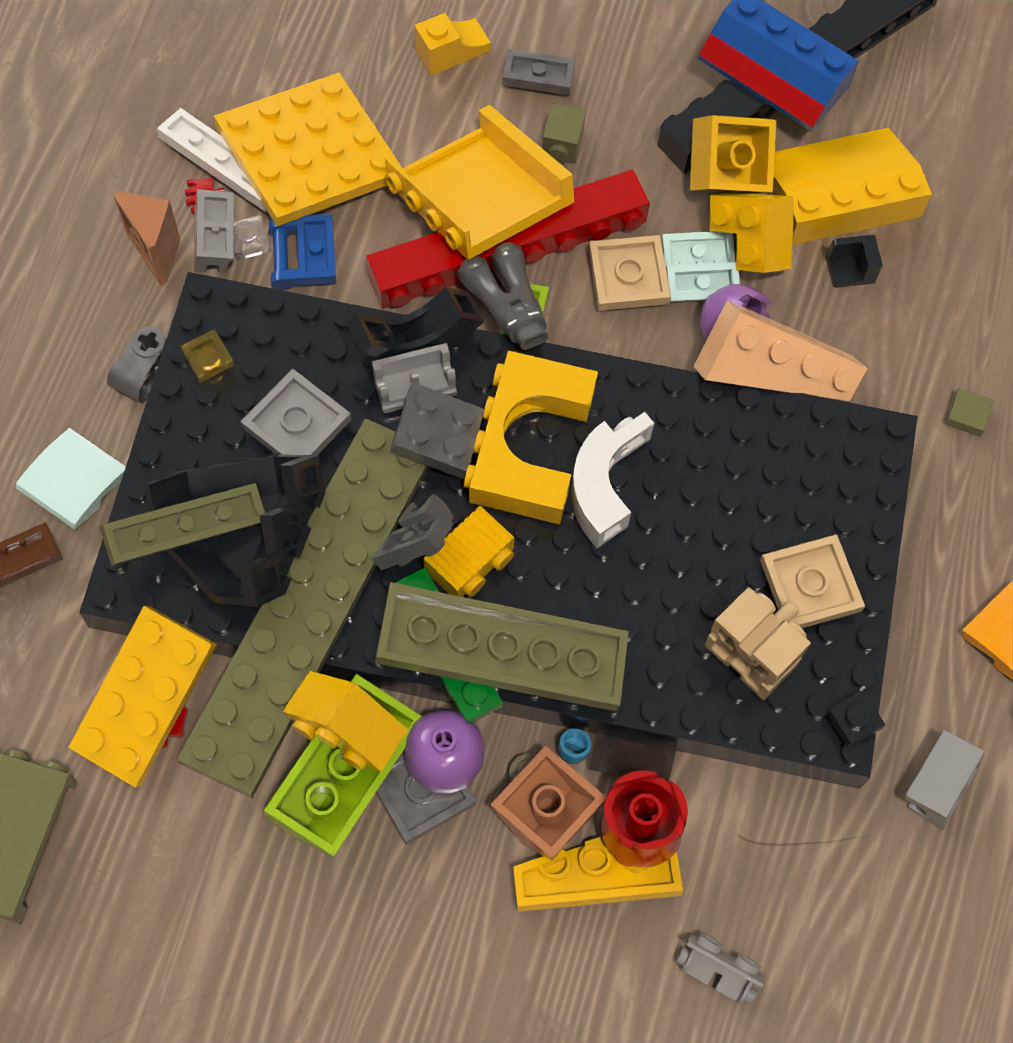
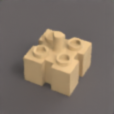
[704,587,811,700]

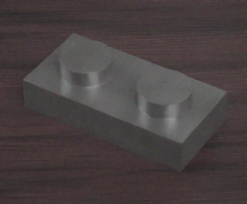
[502,49,576,96]

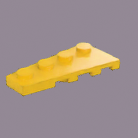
[513,837,683,912]

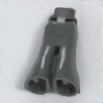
[457,242,548,350]

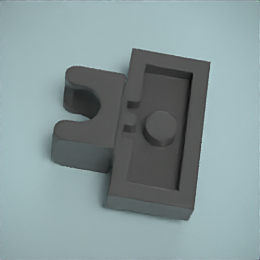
[372,494,453,570]

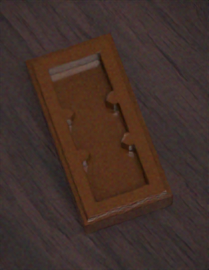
[0,522,63,587]

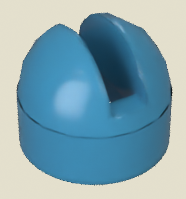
[558,729,592,765]

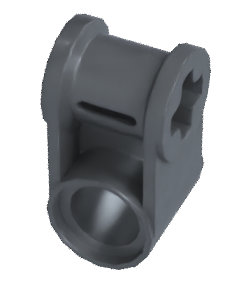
[107,327,166,402]

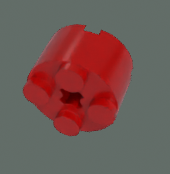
[601,770,688,868]

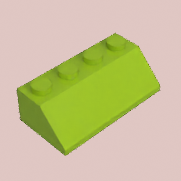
[264,674,422,858]

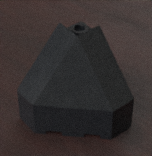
[143,454,325,607]

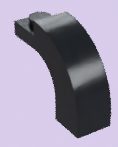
[346,287,484,361]

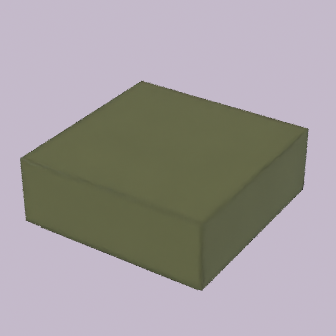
[946,388,994,437]

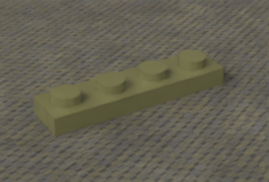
[99,483,265,566]

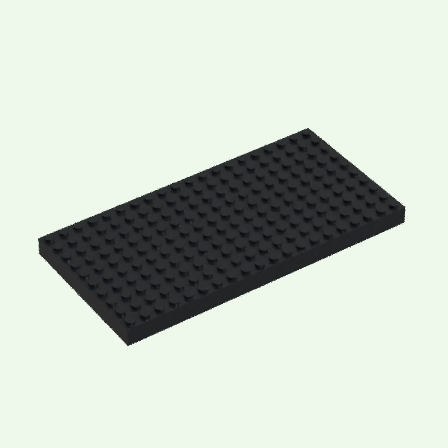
[79,272,918,789]

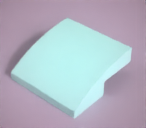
[661,231,740,302]
[16,428,126,530]

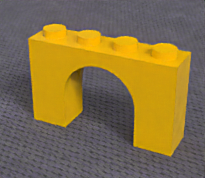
[464,351,598,524]

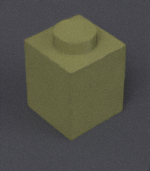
[542,103,586,164]

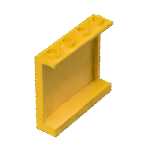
[385,105,575,260]

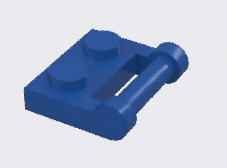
[269,214,336,290]

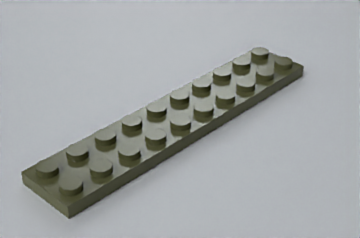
[176,418,429,799]

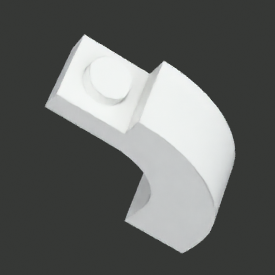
[571,412,654,548]

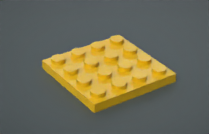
[214,72,403,227]

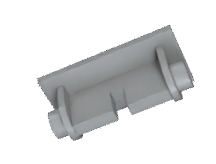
[676,933,765,1005]

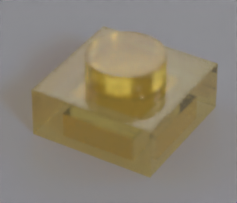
[180,329,234,383]

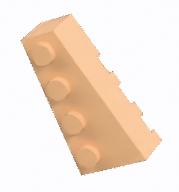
[693,300,868,401]

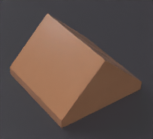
[113,191,181,285]
[490,745,606,860]

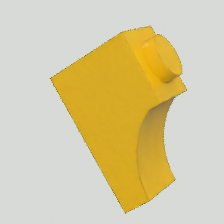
[414,13,491,76]

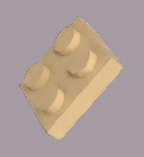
[588,235,671,311]
[760,534,865,628]

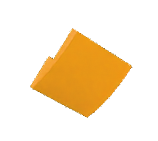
[962,581,1013,680]

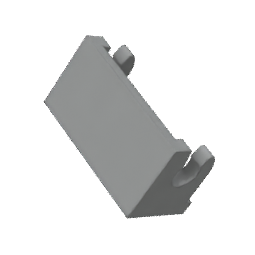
[194,189,234,273]
[372,343,457,413]
[905,730,985,830]

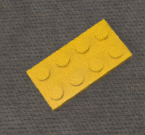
[68,606,217,788]

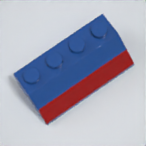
[698,0,859,132]

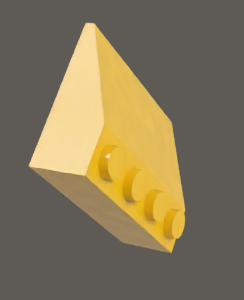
[770,128,932,245]

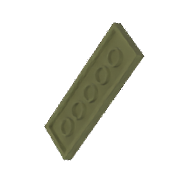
[375,582,629,711]

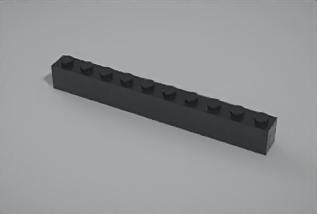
[657,0,938,174]

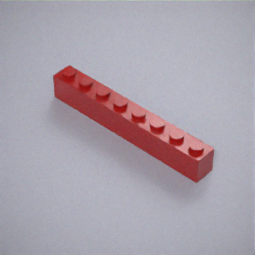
[366,169,650,309]

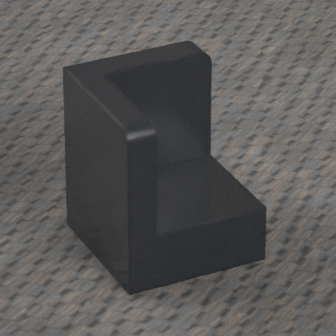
[826,234,883,288]

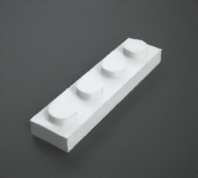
[157,108,266,212]

